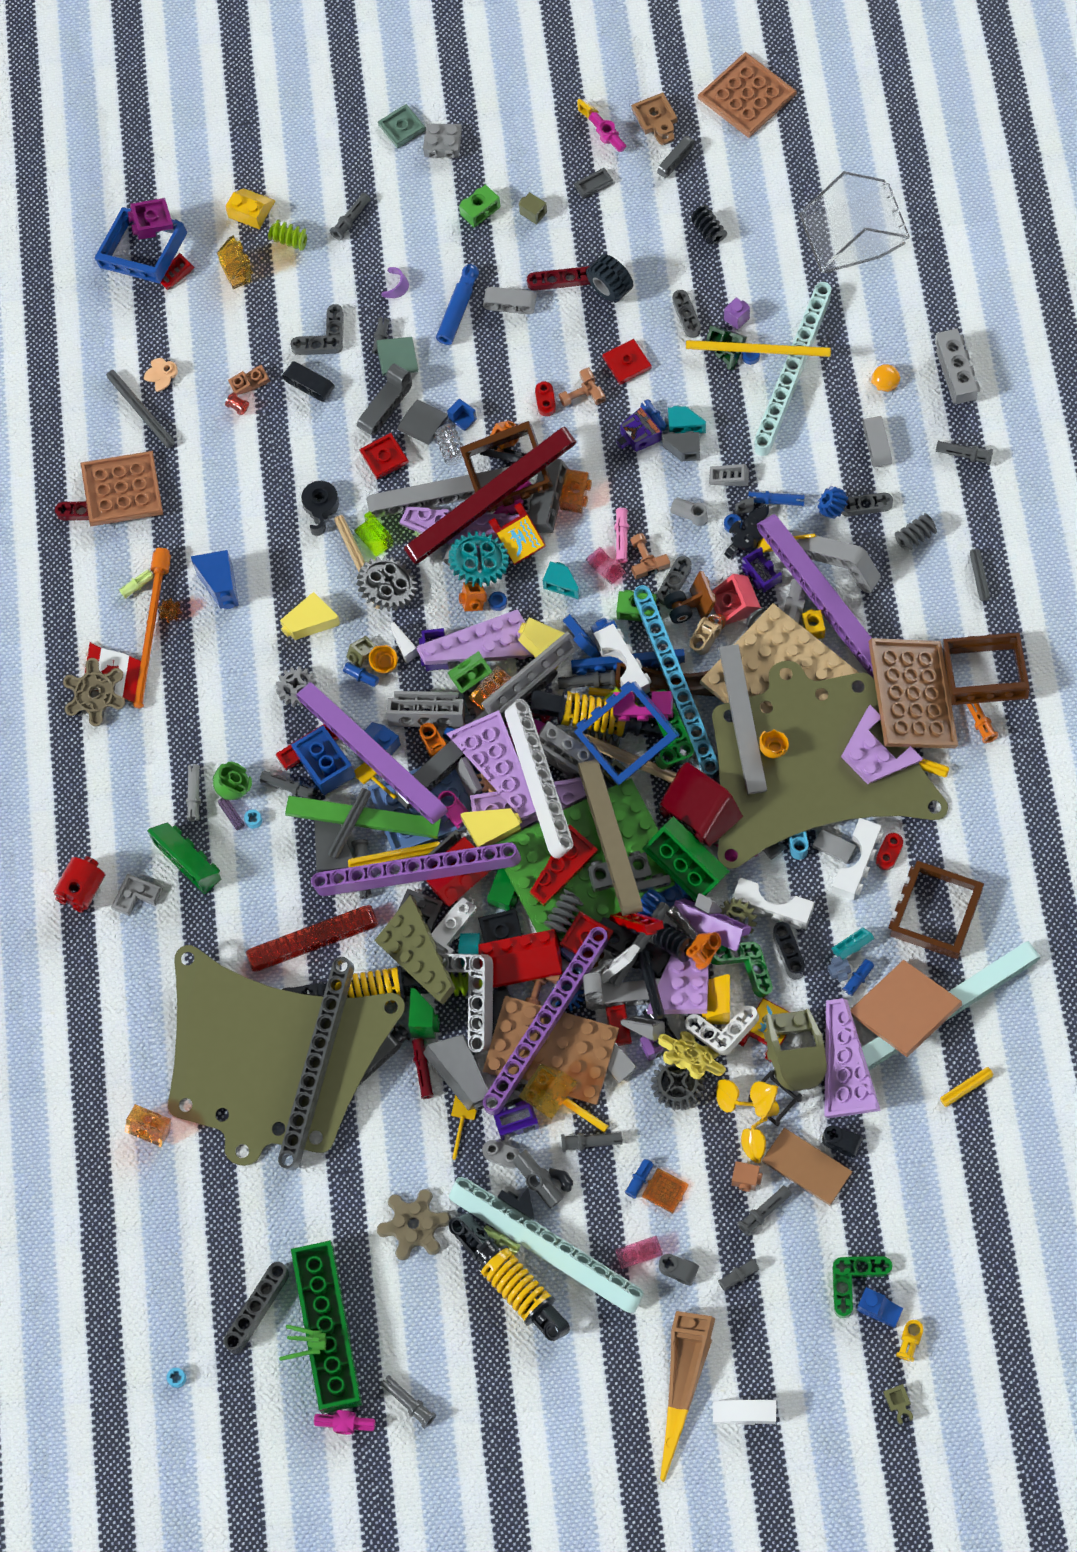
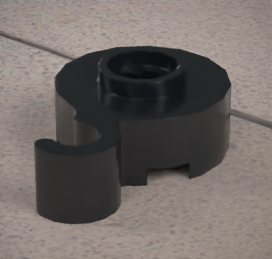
[301,480,339,536]

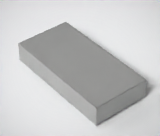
[455,757,483,798]
[812,829,856,864]

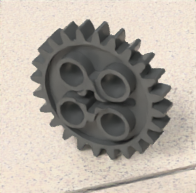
[356,556,417,612]

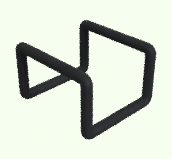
[748,1070,802,1126]

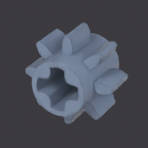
[827,956,851,982]

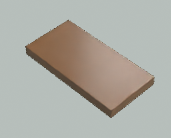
[762,1128,852,1206]

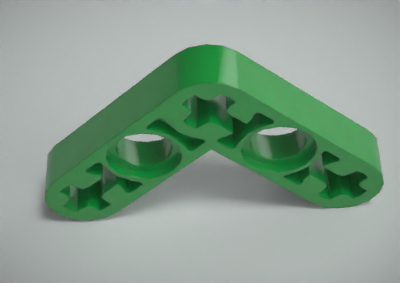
[711,942,773,998]
[832,1256,893,1318]

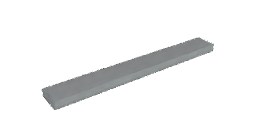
[719,644,767,795]

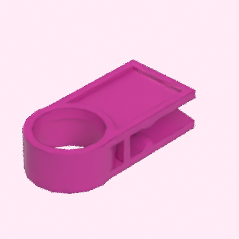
[438,791,469,829]

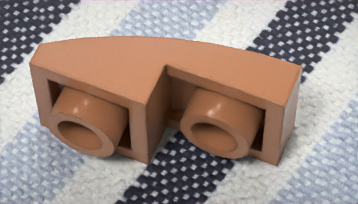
[228,365,270,395]

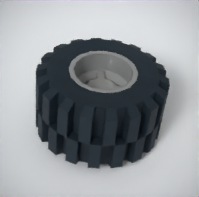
[586,254,634,303]

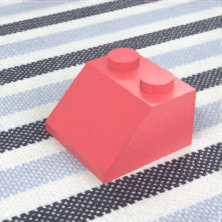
[712,574,761,626]

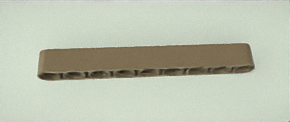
[578,759,643,916]

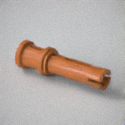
[966,703,999,744]

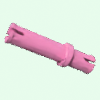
[614,508,629,563]

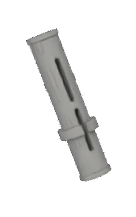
[186,764,201,821]

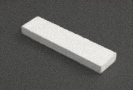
[599,944,640,984]

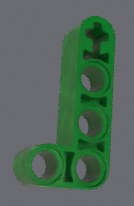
[651,690,694,770]

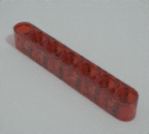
[246,905,378,972]

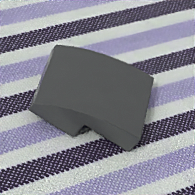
[397,399,448,445]

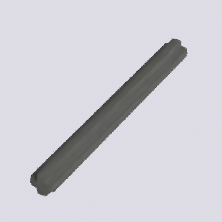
[106,370,175,448]

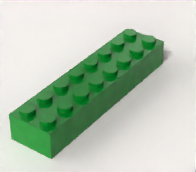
[291,1240,362,1414]

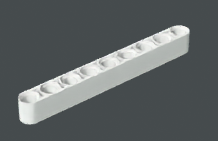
[505,699,573,859]

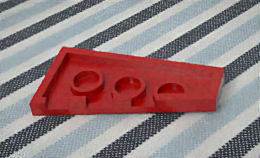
[530,825,598,906]

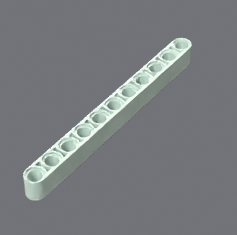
[754,282,831,456]
[862,941,1041,1071]
[449,1177,644,1313]

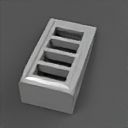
[709,464,749,486]
[621,1016,665,1041]

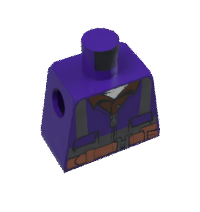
[616,407,662,452]

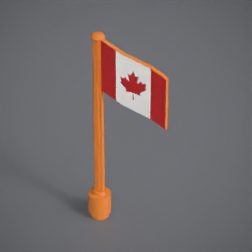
[84,548,171,709]

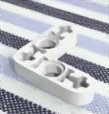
[685,1006,759,1055]

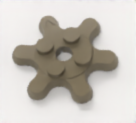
[63,658,125,727]
[377,1189,451,1260]

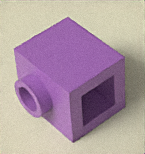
[724,297,750,330]

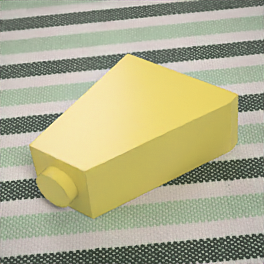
[280,592,340,640]
[518,617,565,670]
[460,808,522,847]

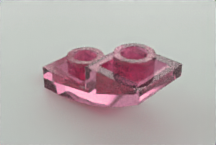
[586,547,626,585]
[615,1236,663,1269]

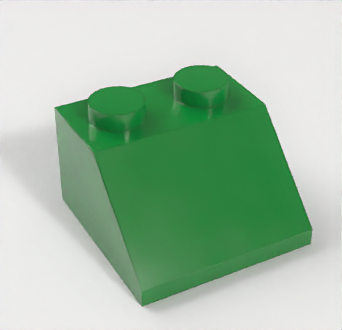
[408,988,440,1039]

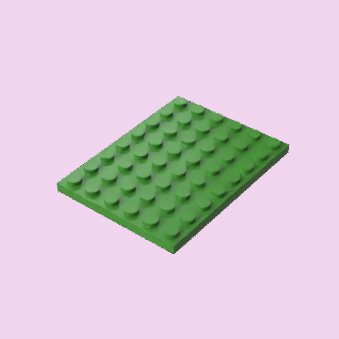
[493,778,675,942]

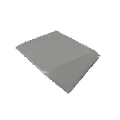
[607,1043,636,1084]

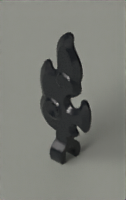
[724,504,769,559]

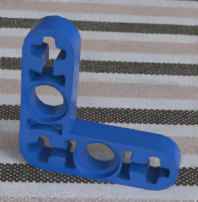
[563,614,601,658]

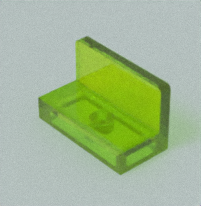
[354,511,394,557]

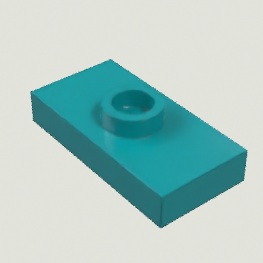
[831,927,875,960]

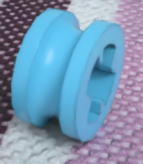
[244,809,262,829]
[166,1368,186,1388]

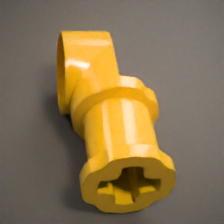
[896,1320,923,1362]

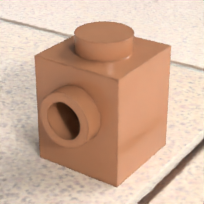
[732,1161,763,1192]

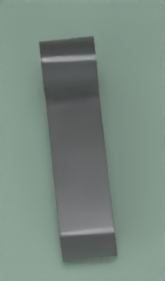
[357,363,412,436]

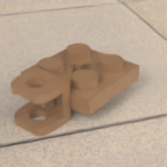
[631,92,678,145]

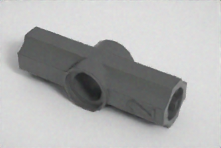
[512,1150,564,1209]

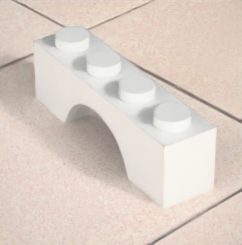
[593,624,651,699]
[832,818,884,900]
[732,878,814,929]

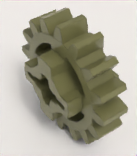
[719,898,758,939]

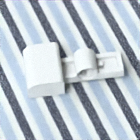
[431,896,477,967]

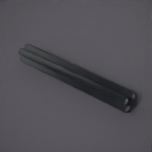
[638,951,665,1020]

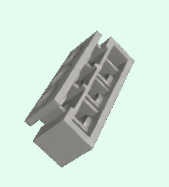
[935,328,980,405]
[386,691,465,728]
[538,721,611,779]

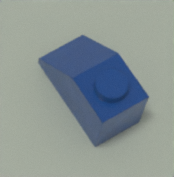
[364,722,401,756]

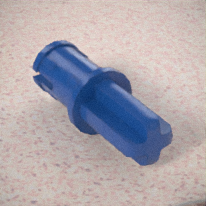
[640,399,667,431]
[343,662,379,687]
[842,959,874,996]
[625,1159,654,1199]

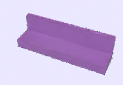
[670,898,752,951]

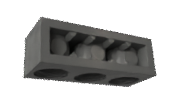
[587,851,652,893]

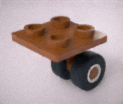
[664,571,716,624]

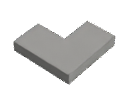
[111,874,163,916]

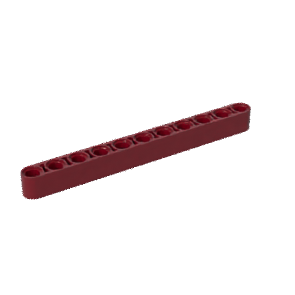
[404,427,577,564]

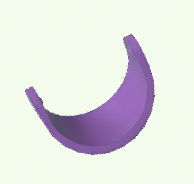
[381,267,409,298]

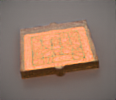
[642,1168,689,1214]

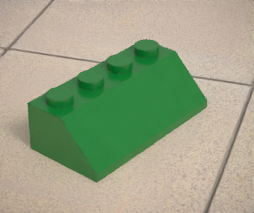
[642,816,730,902]
[147,822,222,895]

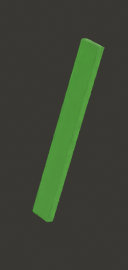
[285,796,441,839]

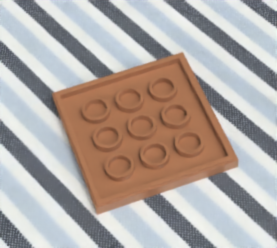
[698,52,797,138]
[80,451,163,527]
[850,960,962,1057]

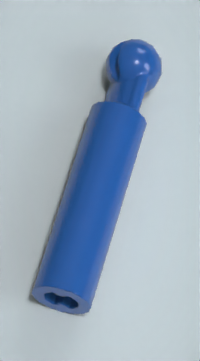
[436,264,479,345]

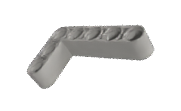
[792,531,881,593]
[439,953,493,1052]
[583,973,660,1010]

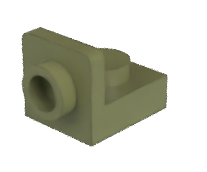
[346,636,377,668]

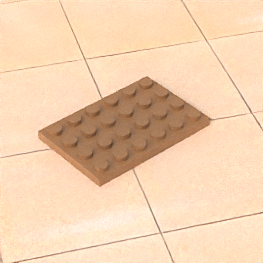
[868,638,958,749]
[482,996,619,1105]

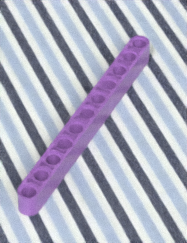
[757,514,874,679]
[296,682,448,824]
[311,842,521,896]
[483,927,608,1115]

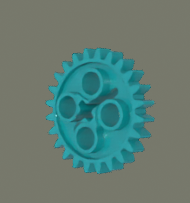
[448,531,509,587]

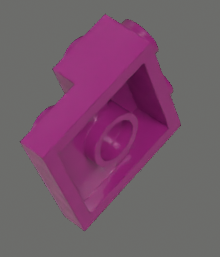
[128,198,173,240]

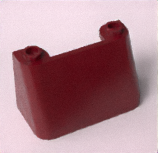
[659,762,743,847]

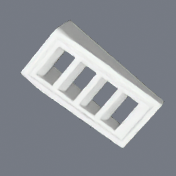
[390,622,418,663]

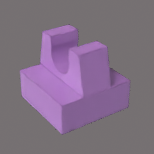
[640,1037,664,1061]

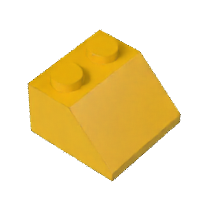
[225,188,275,229]
[702,974,730,1024]

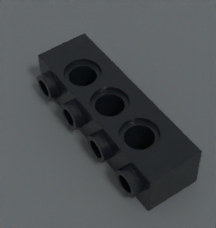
[600,917,671,979]

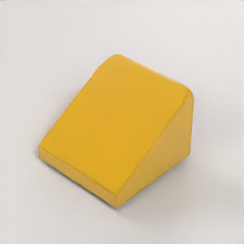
[577,99,599,119]

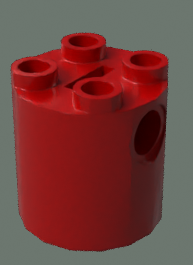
[53,856,106,913]

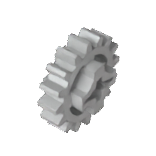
[276,666,317,707]

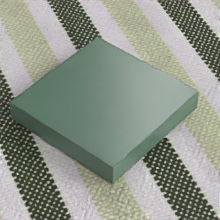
[378,104,426,148]
[376,337,419,376]

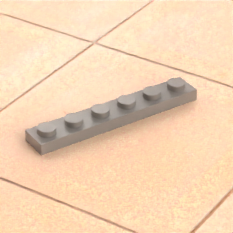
[481,632,579,715]

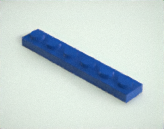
[571,649,685,675]

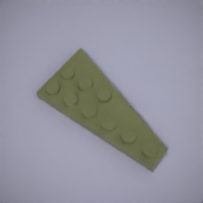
[374,895,456,1005]

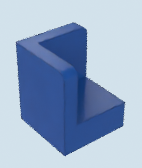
[447,398,477,431]

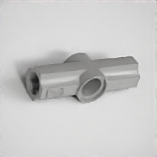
[784,579,806,624]

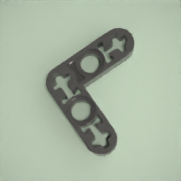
[290,304,344,355]

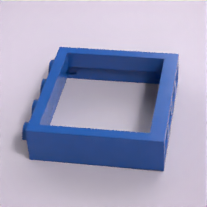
[94,207,188,284]
[574,681,680,785]

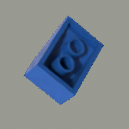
[291,725,356,796]

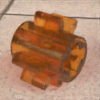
[158,598,182,622]

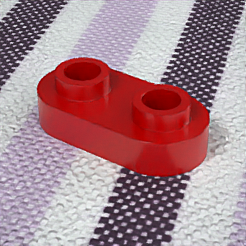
[535,381,556,417]
[876,833,903,870]

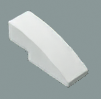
[713,1400,776,1425]

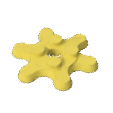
[658,1031,726,1079]

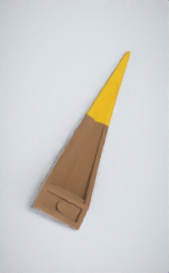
[660,1311,715,1482]

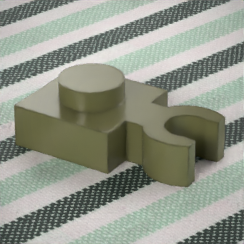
[883,1384,913,1425]

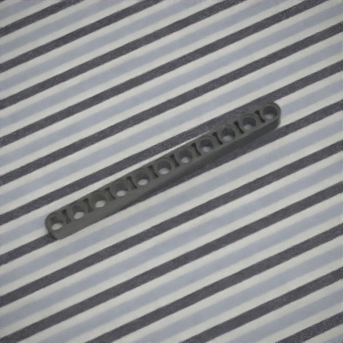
[394,669,558,810]
[278,957,354,1171]

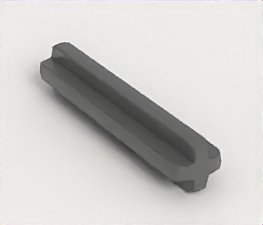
[970,549,990,601]

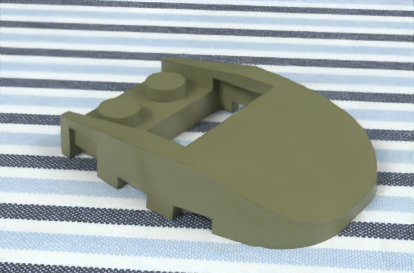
[762,1009,827,1091]

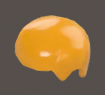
[871,364,900,392]
[369,645,398,674]
[759,729,789,758]

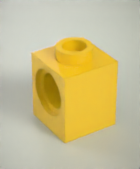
[802,609,825,639]

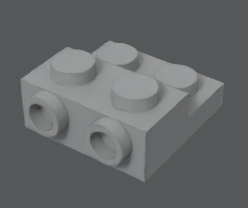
[423,123,462,159]

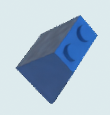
[191,550,239,609]

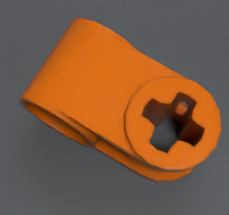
[419,723,446,758]
[686,932,721,969]

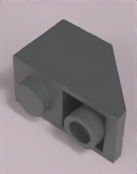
[662,431,700,462]

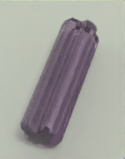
[218,798,245,830]

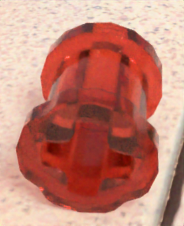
[225,392,249,415]

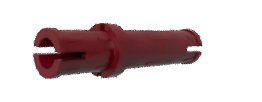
[412,1038,434,1099]

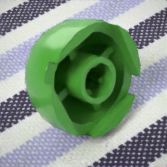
[213,761,252,801]

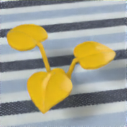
[716,1079,779,1164]

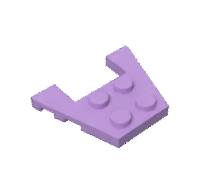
[841,705,923,784]

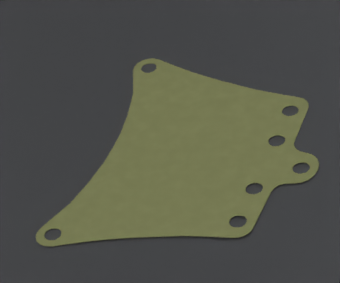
[712,661,948,869]
[168,945,405,1166]

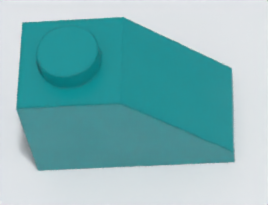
[668,405,706,434]
[542,561,580,599]
[458,933,480,967]

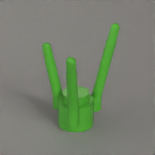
[279,1325,326,1361]

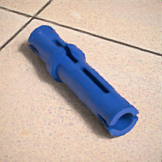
[748,491,805,507]

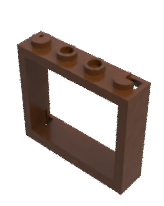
[460,421,553,513]
[943,632,1030,705]
[888,861,984,960]

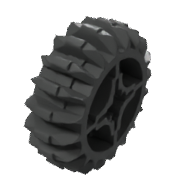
[651,1063,705,1111]

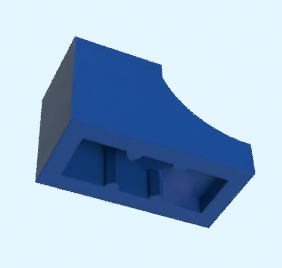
[857,1287,903,1328]

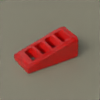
[161,253,195,290]

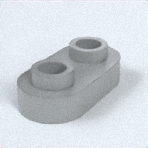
[482,1140,520,1169]

